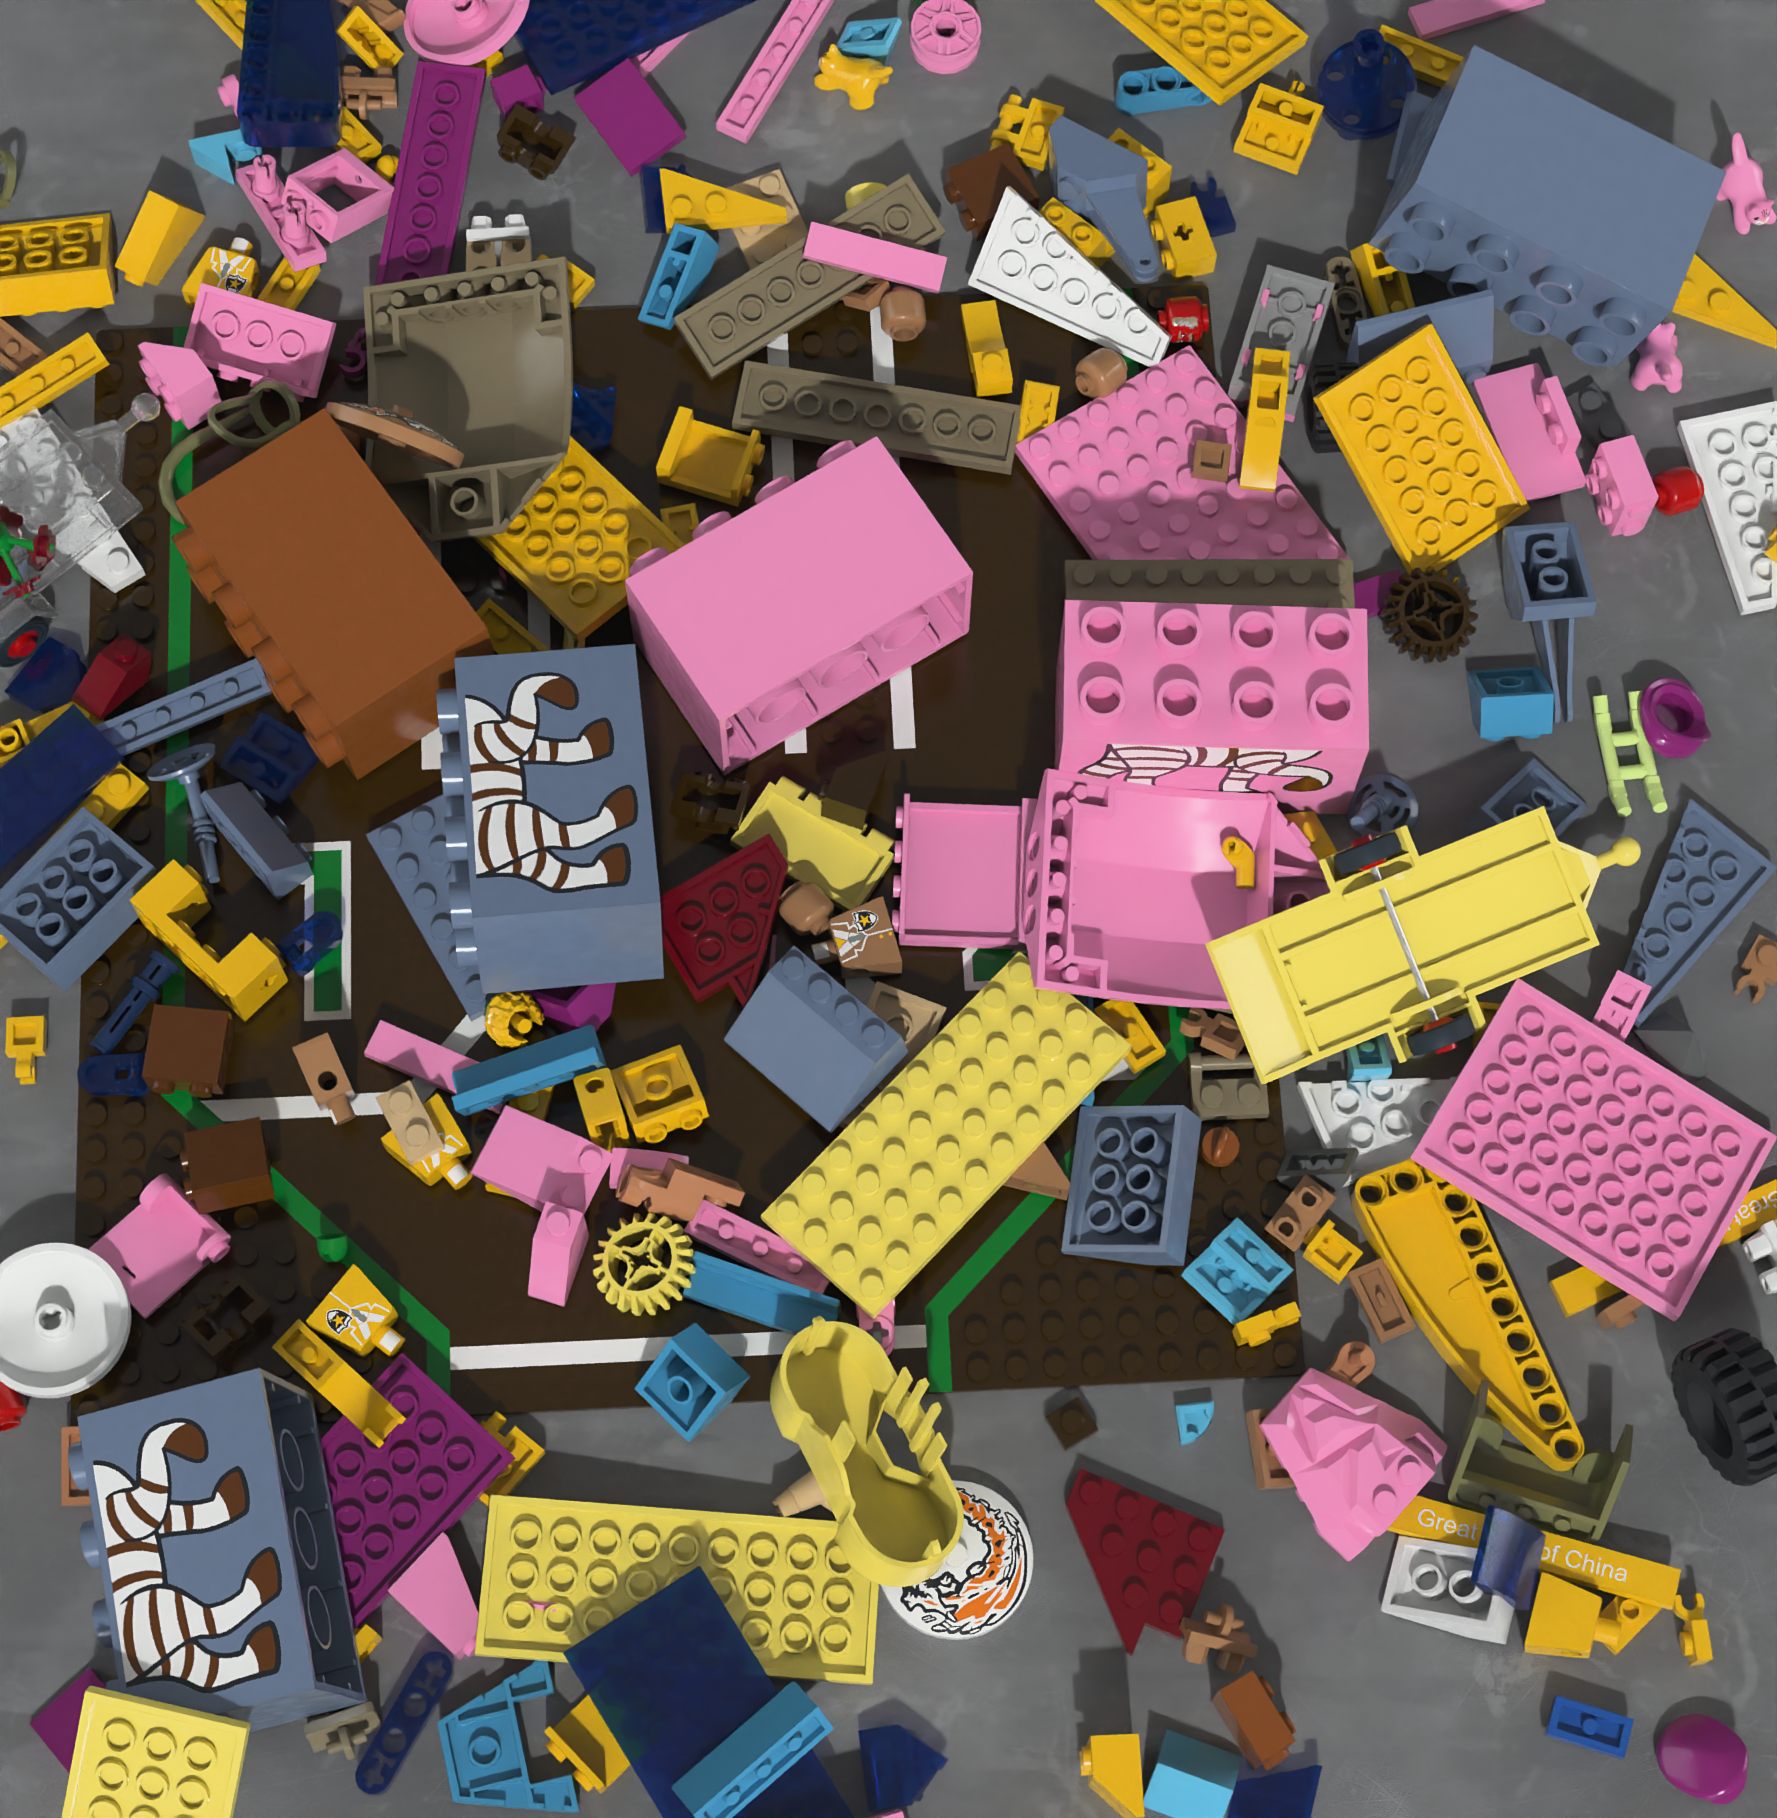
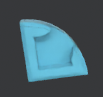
[1174,1401,1214,1446]

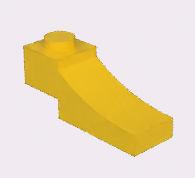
[961,300,1013,397]

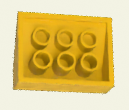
[0,213,116,318]

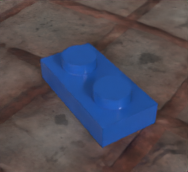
[1544,1695,1634,1760]

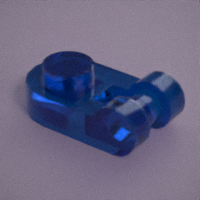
[276,911,344,977]
[77,1053,147,1096]

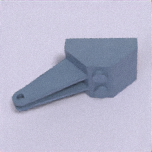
[1049,115,1158,282]
[1502,521,1597,724]

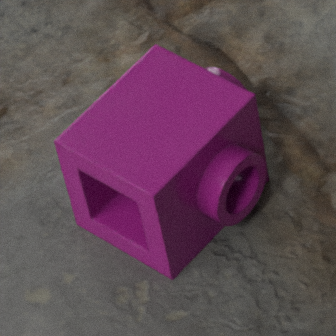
[490,65,546,121]

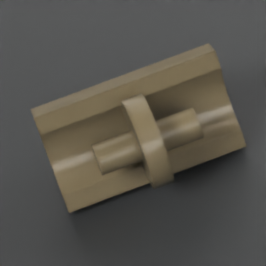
[302,1697,383,1760]

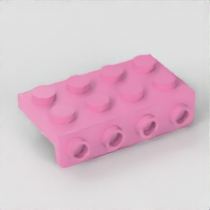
[184,283,337,402]

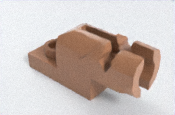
[615,1158,745,1221]

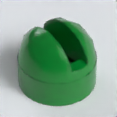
[316,1233,348,1262]

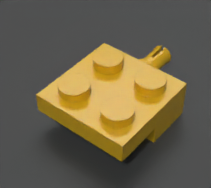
[1233,81,1324,175]

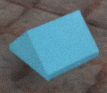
[1143,1729,1242,1818]

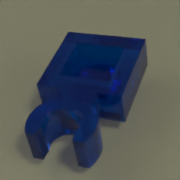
[1190,177,1236,238]

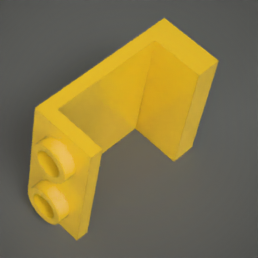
[544,1665,670,1794]

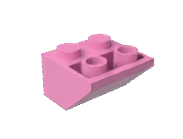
[138,342,222,430]

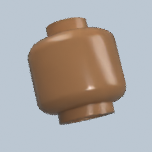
[880,286,926,341]
[1075,348,1128,399]
[779,881,834,937]

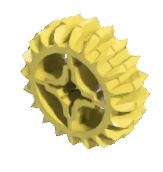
[593,1212,696,1316]

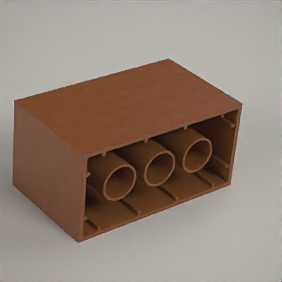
[172,408,495,780]

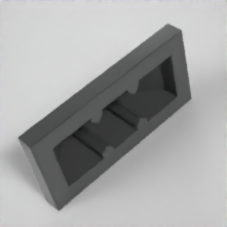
[1633,1012,1707,1084]
[1277,1147,1359,1196]

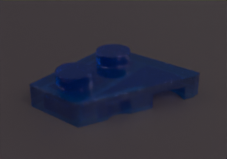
[1226,1765,1322,1818]

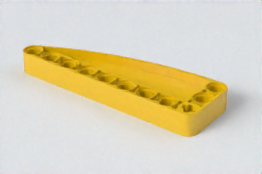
[1350,1159,1585,1472]

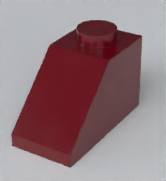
[72,633,152,721]

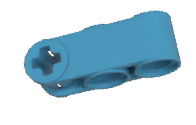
[1114,66,1212,116]

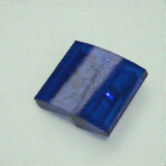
[218,711,319,804]
[1470,1505,1546,1611]

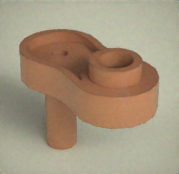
[1323,1341,1375,1388]

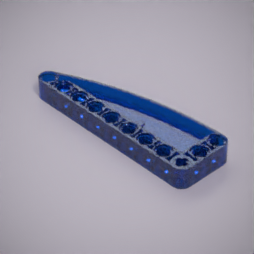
[237,0,343,147]

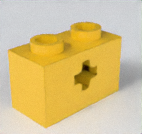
[1150,196,1217,282]

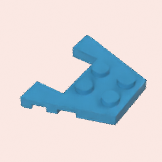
[437,1660,580,1813]

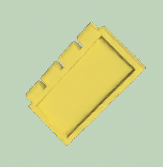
[730,776,895,912]

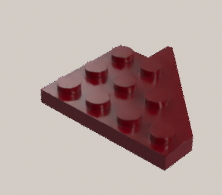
[660,834,789,1008]
[1065,1468,1225,1656]

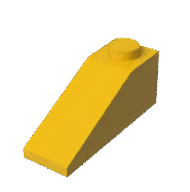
[1350,243,1415,317]

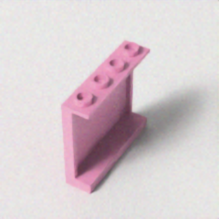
[892,794,1037,950]

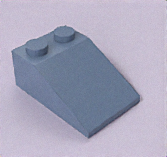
[1460,758,1589,839]

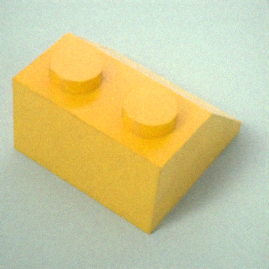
[1079,1733,1145,1818]

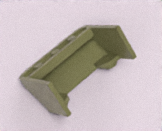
[1448,1380,1633,1545]

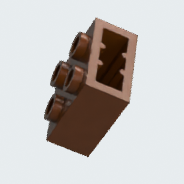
[943,143,1040,241]
[142,1004,235,1098]
[179,1116,275,1214]

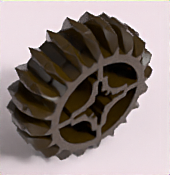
[1380,566,1479,664]

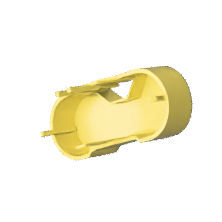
[770,1316,964,1587]

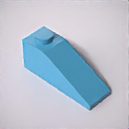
[638,223,720,330]

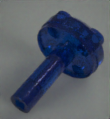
[1317,29,1417,141]

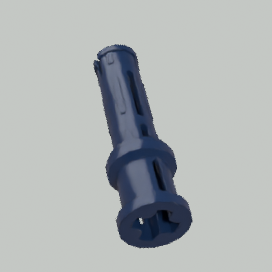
[89,950,180,1058]

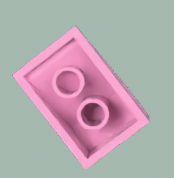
[470,1105,614,1215]

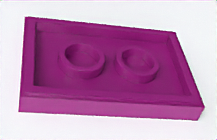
[573,58,687,177]

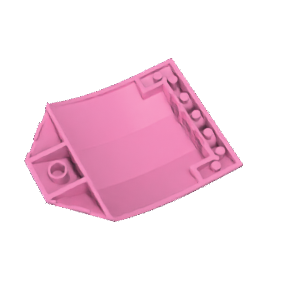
[1023,768,1331,1009]

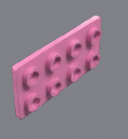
[1473,363,1586,503]

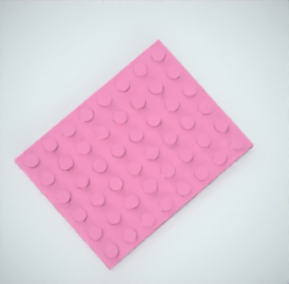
[1015,345,1350,560]
[1410,978,1777,1322]

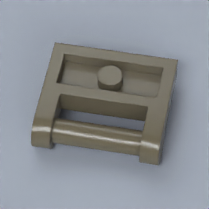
[1188,1052,1269,1121]

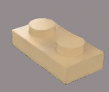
[375,1080,445,1166]

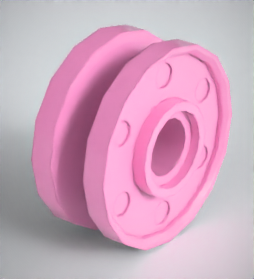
[910,0,982,74]

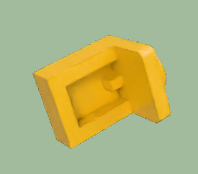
[1302,1219,1363,1285]

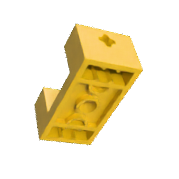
[1039,128,1172,269]
[129,859,288,1022]

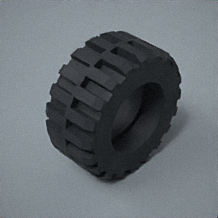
[1671,1328,1777,1486]

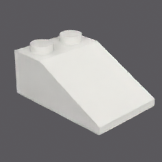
[1381,1535,1523,1644]

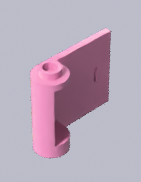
[88,1173,231,1319]

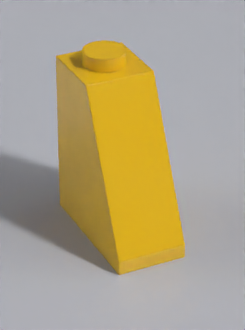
[114,190,205,287]

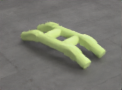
[1593,690,1668,817]

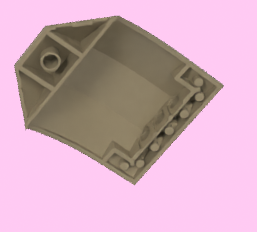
[363,256,573,543]

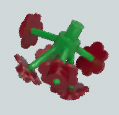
[0,505,56,599]

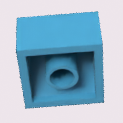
[1467,666,1554,741]
[635,1323,750,1443]

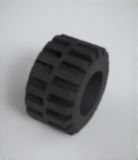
[1305,362,1359,453]

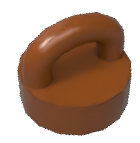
[1201,1126,1240,1167]

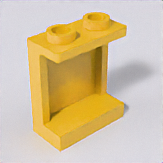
[656,406,765,507]

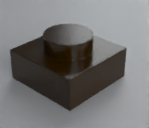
[1045,1397,1099,1452]

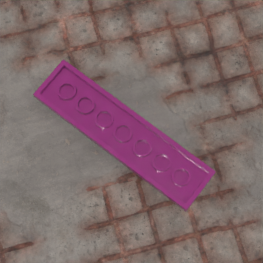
[375,61,487,285]

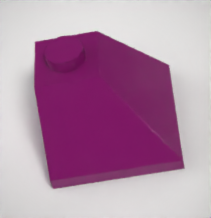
[524,983,616,1033]

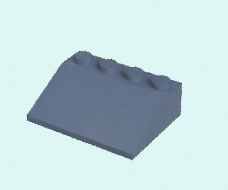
[1345,289,1494,383]
[0,807,159,993]
[724,946,908,1133]
[1061,1105,1202,1266]

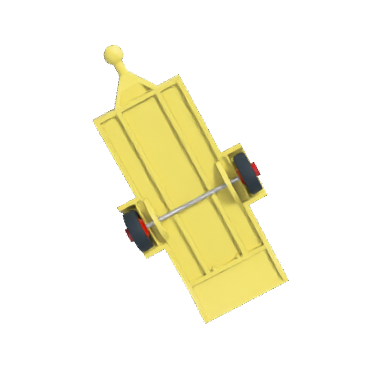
[1205,806,1641,1084]

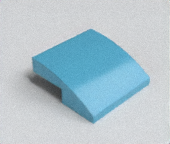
[1181,1217,1294,1326]

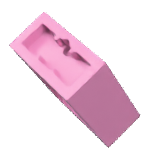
[281,148,394,243]

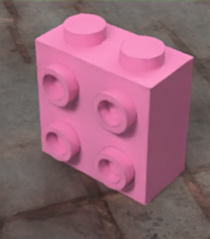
[1585,435,1659,537]

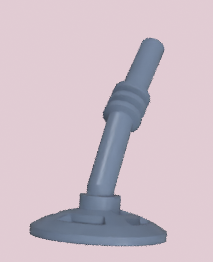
[147,743,220,884]
[1346,774,1418,837]

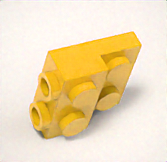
[610,1044,709,1144]

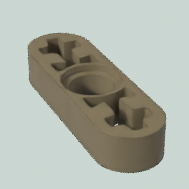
[1323,256,1368,352]

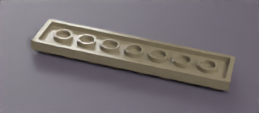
[673,173,946,380]
[732,360,1021,475]
[1064,559,1355,608]

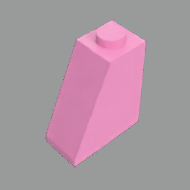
[528,1201,589,1307]
[387,1532,479,1661]

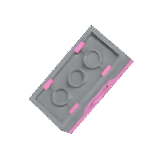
[1228,265,1335,422]

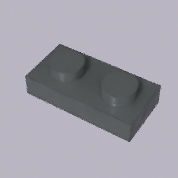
[1566,383,1632,451]

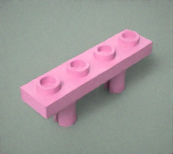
[236,155,326,272]

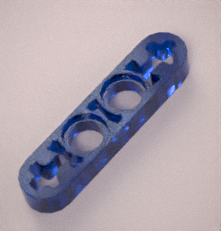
[355,1651,454,1796]

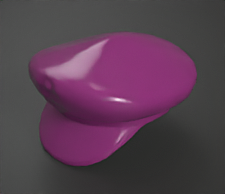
[1639,678,1711,759]
[1656,1714,1749,1805]

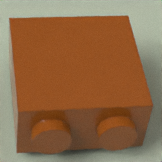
[1211,1670,1296,1771]

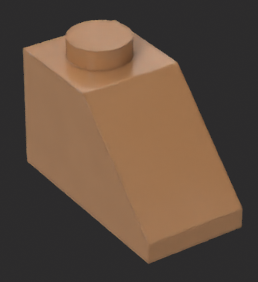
[1003,1141,1070,1200]

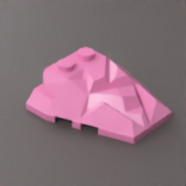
[1259,1368,1448,1562]

